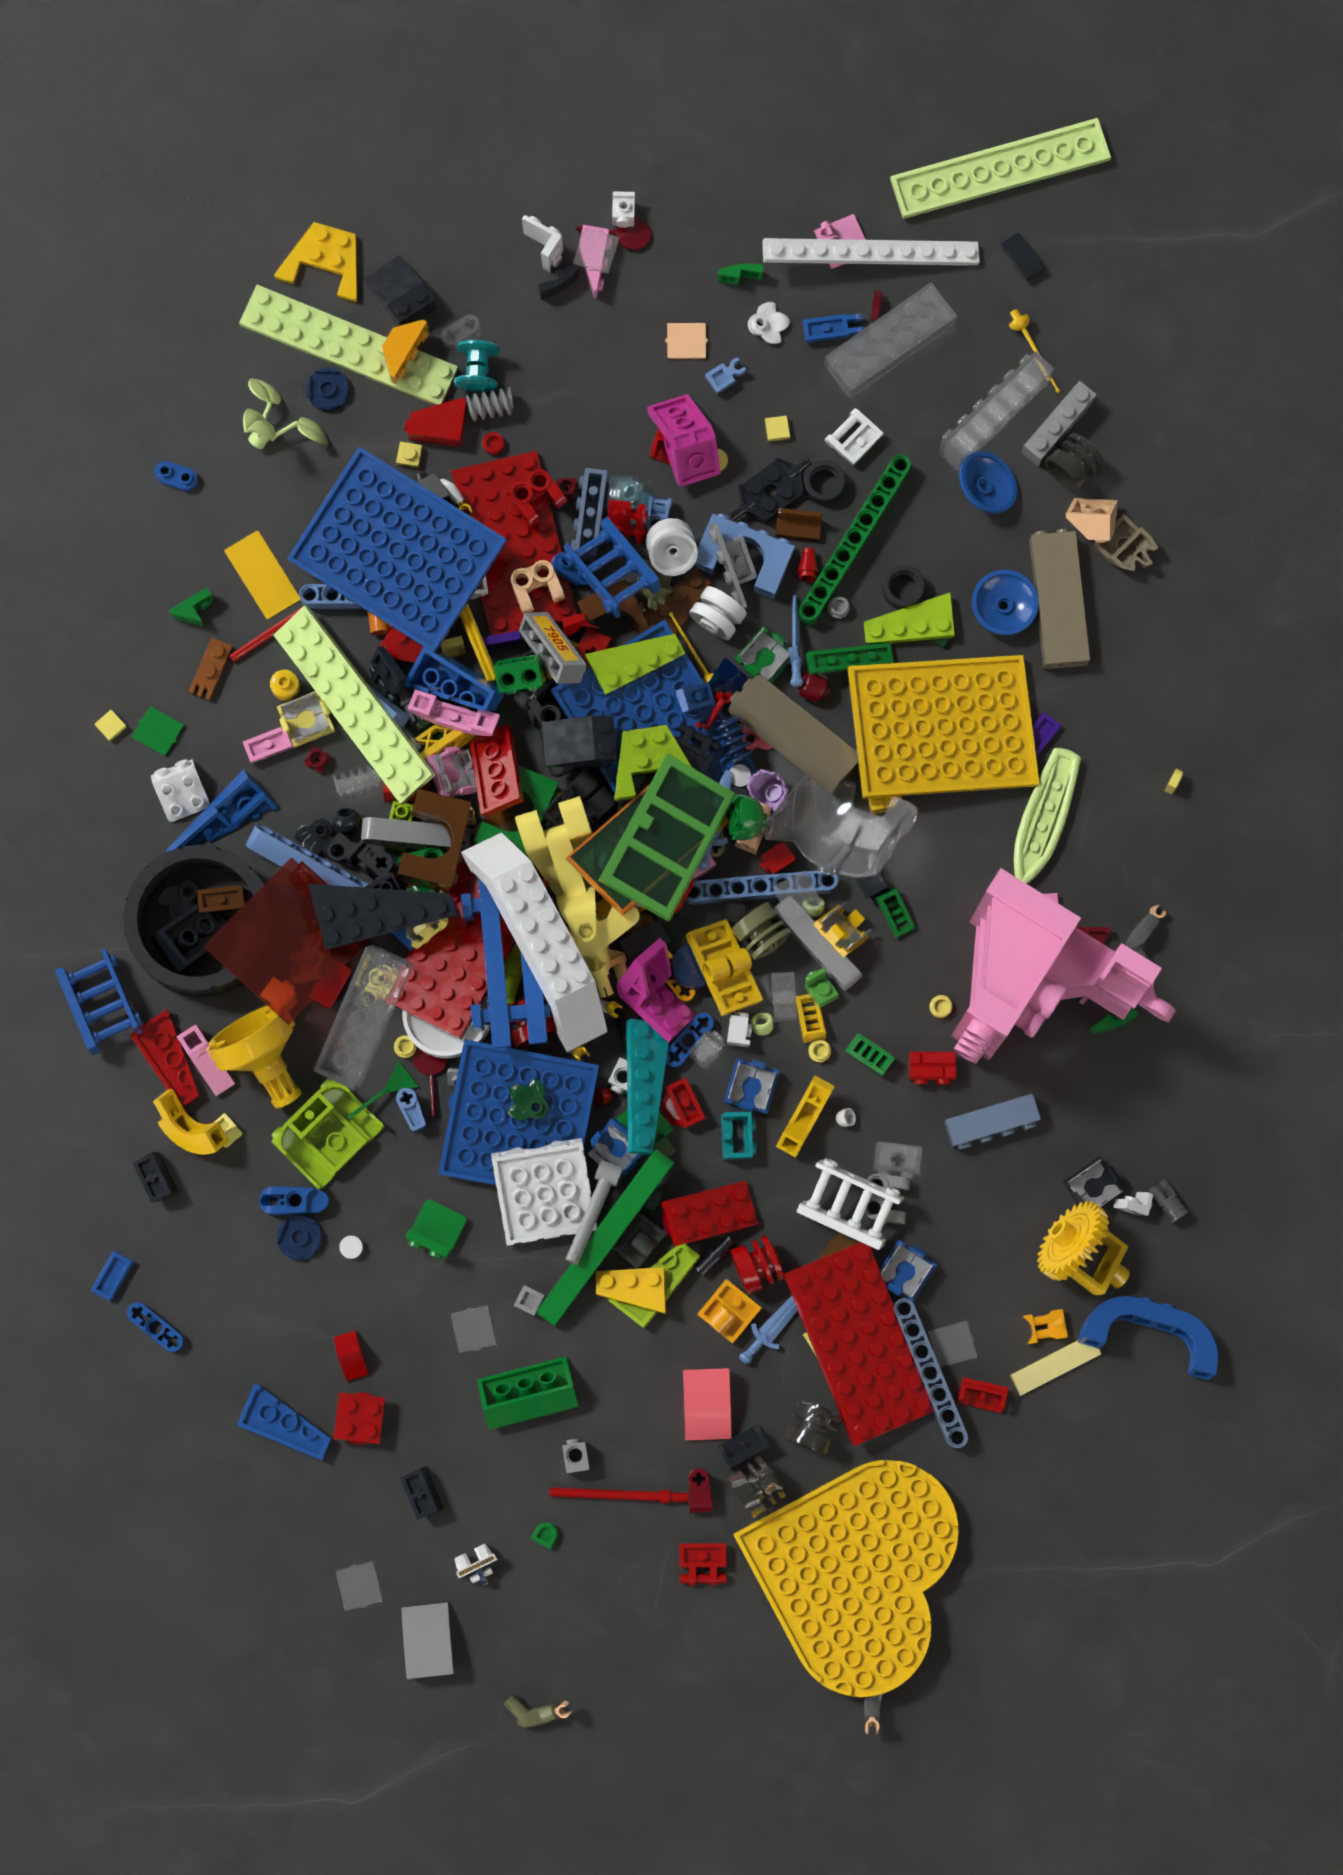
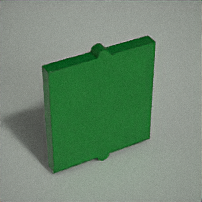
[131,706,184,757]

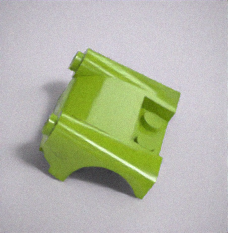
[271,1078,385,1190]

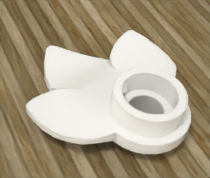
[748,302,790,344]

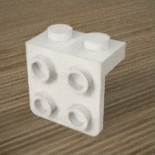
[522,215,563,272]
[151,759,210,822]

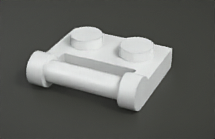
[824,408,884,466]

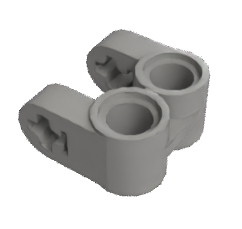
[863,1174,911,1225]

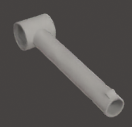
[565,1160,624,1265]

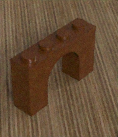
[577,579,653,635]
[397,789,473,892]

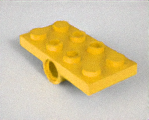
[685,919,763,1016]

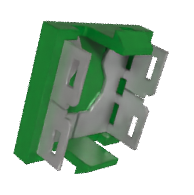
[734,626,790,684]

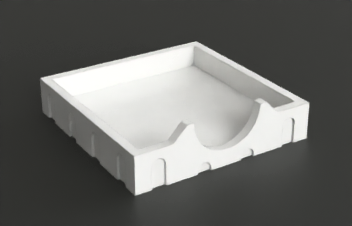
[491,1138,597,1246]

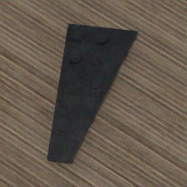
[308,884,456,950]

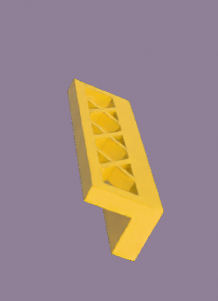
[411,705,490,764]

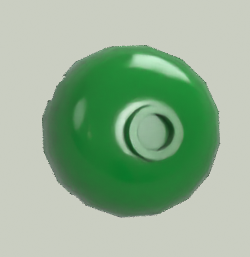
[729,795,767,841]

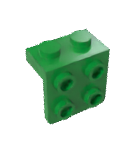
[405,1199,466,1260]

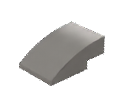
[402,1602,454,1679]

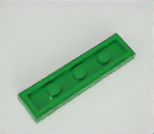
[806,643,894,675]

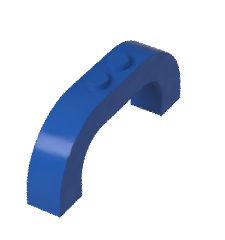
[1078,1296,1218,1381]

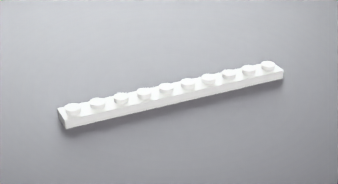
[762,238,979,265]

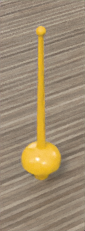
[1009,309,1060,393]
[669,612,722,695]

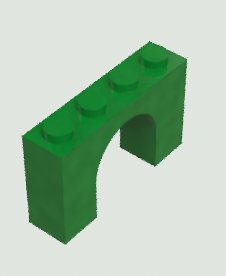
[473,765,561,860]

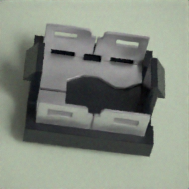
[1062,1156,1126,1209]

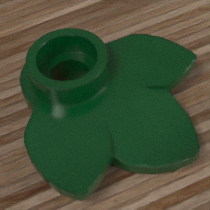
[507,1078,549,1121]

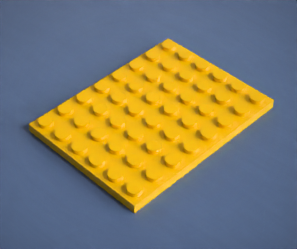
[848,655,1040,798]

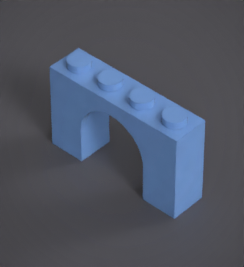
[693,513,795,599]

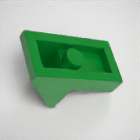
[169,587,214,626]

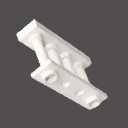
[796,1158,904,1250]

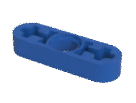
[666,1013,714,1068]
[127,1302,184,1352]

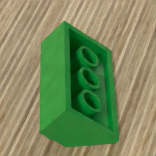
[477,1356,578,1430]

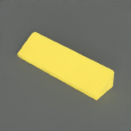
[1009,1340,1101,1396]

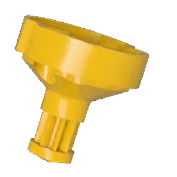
[206,1003,302,1108]

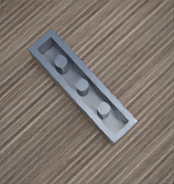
[944,1093,1041,1150]

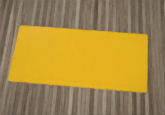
[224,531,300,619]

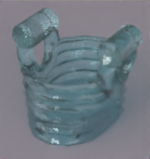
[606,474,650,512]

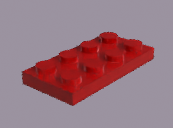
[469,724,524,818]
[662,1181,758,1247]

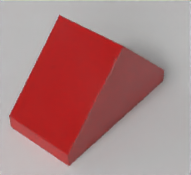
[333,1331,369,1381]

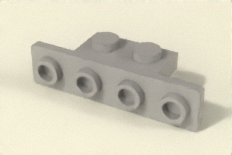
[708,523,757,609]

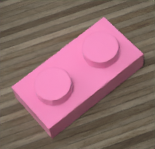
[243,727,293,764]

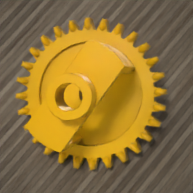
[1037,1201,1130,1295]

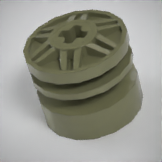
[731,902,792,961]

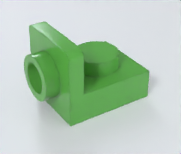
[805,968,839,1009]

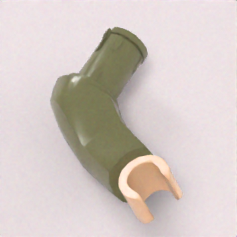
[503,1694,572,1728]

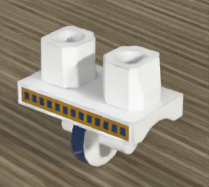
[455,1544,498,1585]

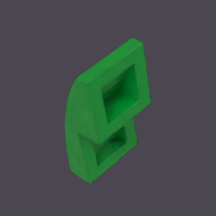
[717,263,764,285]
[1089,1008,1139,1034]

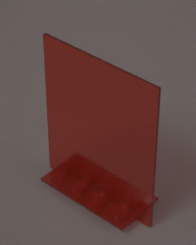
[204,858,371,1025]

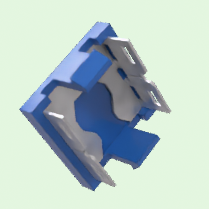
[724,1058,780,1115]
[586,1117,642,1180]
[879,1240,937,1302]

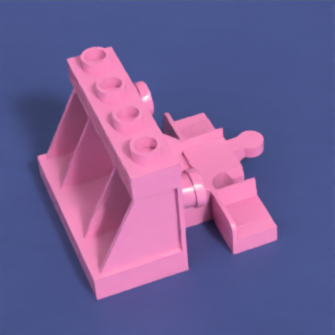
[951,868,1176,1064]

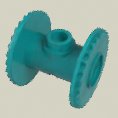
[454,339,500,392]

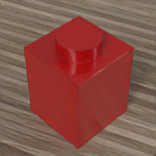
[759,841,796,875]

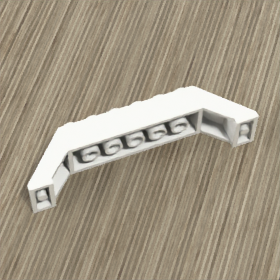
[461,833,608,1052]

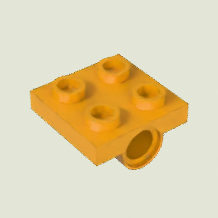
[697,1279,761,1344]

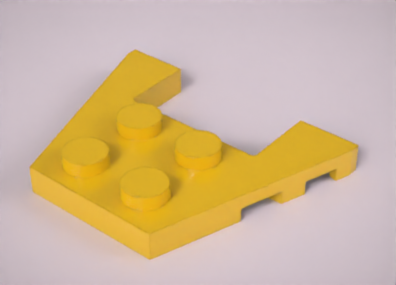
[274,222,357,302]

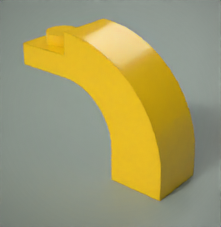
[776,1076,835,1158]
[153,1089,229,1155]

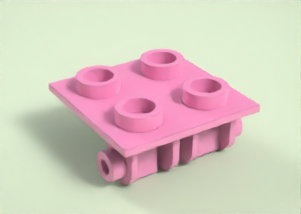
[814,214,866,269]

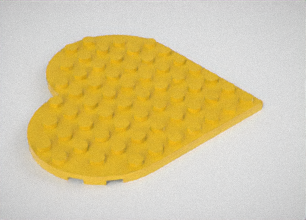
[733,1460,958,1697]

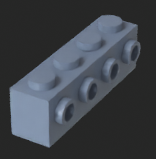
[571,468,608,562]

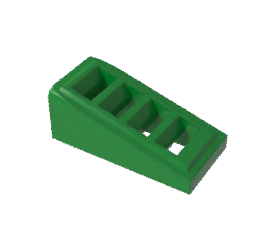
[874,888,916,938]
[845,1033,895,1078]

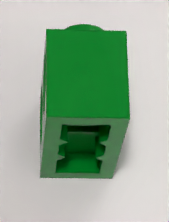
[493,654,546,695]

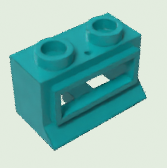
[721,1112,757,1160]

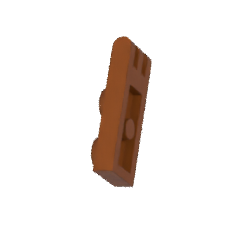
[189,637,233,701]

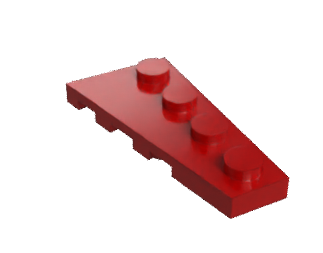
[129,1009,200,1108]

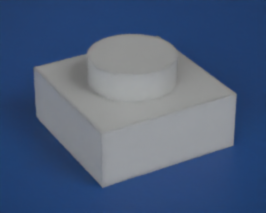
[514,1285,545,1316]

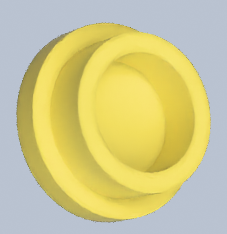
[394,1035,417,1058]
[808,1040,831,1062]

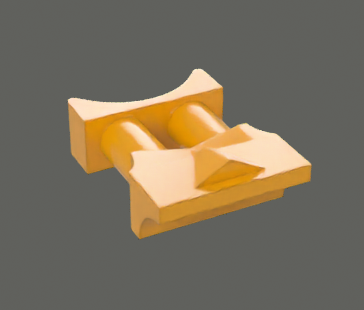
[1022,1309,1068,1344]

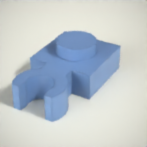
[705,358,746,394]

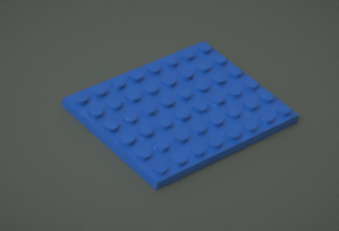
[287,446,508,652]
[550,619,758,815]

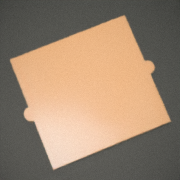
[665,323,708,359]

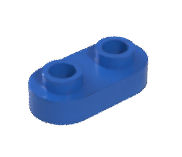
[154,461,198,492]
[551,552,588,587]

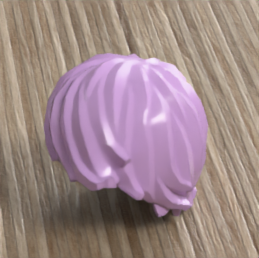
[747,769,789,811]

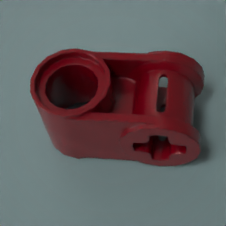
[688,1468,713,1513]

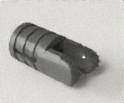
[1149,1179,1189,1223]

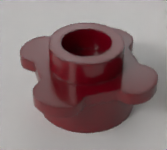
[555,478,578,499]
[304,747,331,773]

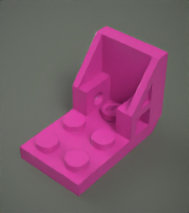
[647,394,721,487]
[616,938,696,1043]

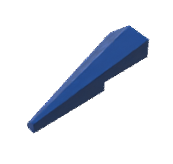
[166,769,278,852]

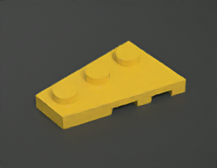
[596,1267,666,1314]

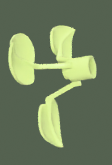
[243,378,329,449]

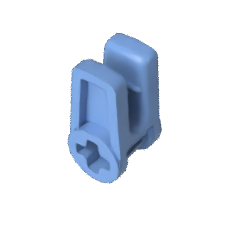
[396,1088,426,1132]

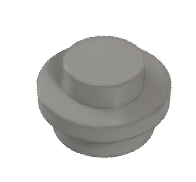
[828,596,850,619]

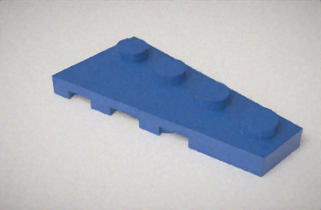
[237,1383,331,1461]

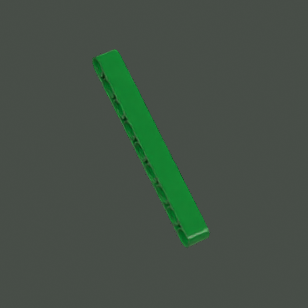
[799,454,911,625]
[536,1149,675,1327]

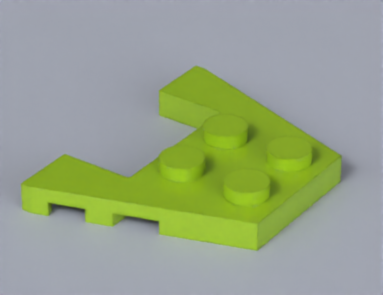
[614,725,701,801]

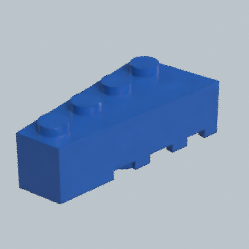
[404,646,505,711]

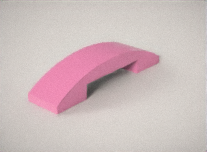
[407,690,500,736]

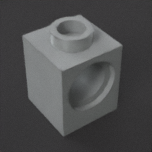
[562,1438,590,1474]

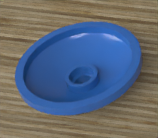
[959,451,1017,514]
[972,570,1039,636]

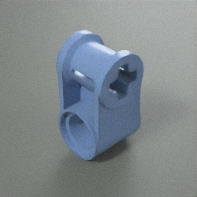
[647,495,672,534]

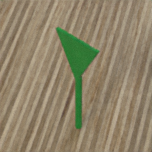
[348,1061,419,1119]

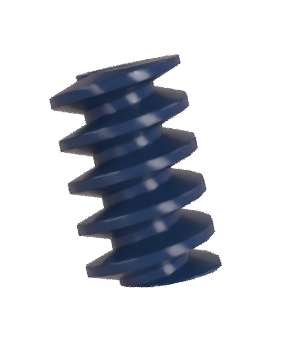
[714,715,753,764]

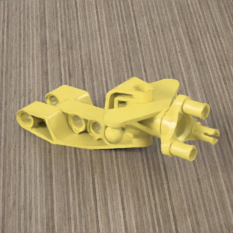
[515,796,639,998]

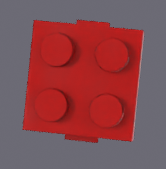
[333,1392,385,1445]

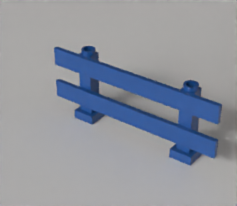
[461,878,551,1049]

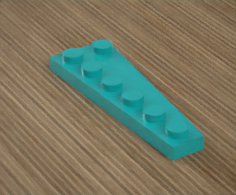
[626,1019,668,1155]

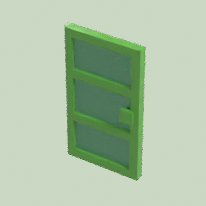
[598,753,736,921]

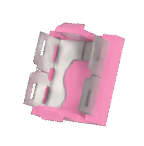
[426,746,477,797]

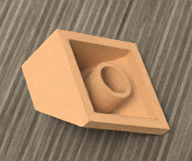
[1066,498,1118,543]

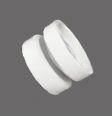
[646,518,698,576]
[689,586,747,640]

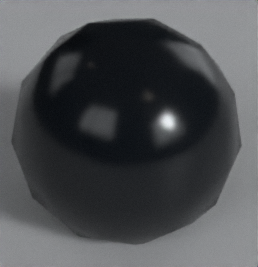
[332,807,361,835]

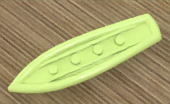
[1014,748,1081,884]

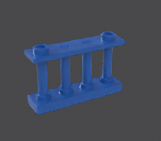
[564,517,661,618]
[55,948,143,1055]

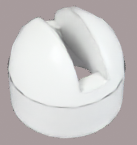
[836,1108,856,1127]

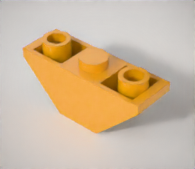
[382,320,429,384]

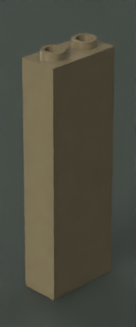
[1029,529,1090,669]
[728,674,859,794]

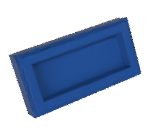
[90,1251,134,1302]

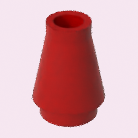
[797,548,819,583]

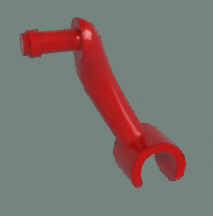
[695,691,732,730]

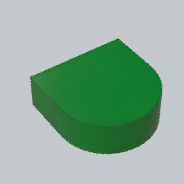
[530,1522,558,1550]

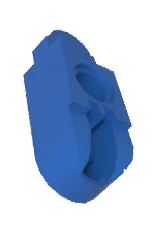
[259,1186,329,1216]

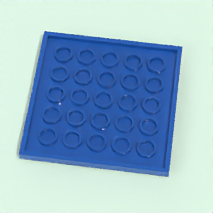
[438,1039,599,1185]

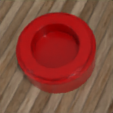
[482,432,504,455]

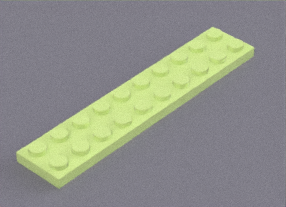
[890,118,1111,219]
[239,285,458,405]
[274,606,436,804]

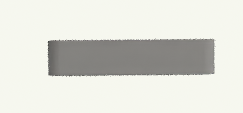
[361,817,472,852]
[774,895,863,991]

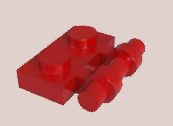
[608,500,648,544]
[679,1543,726,1586]

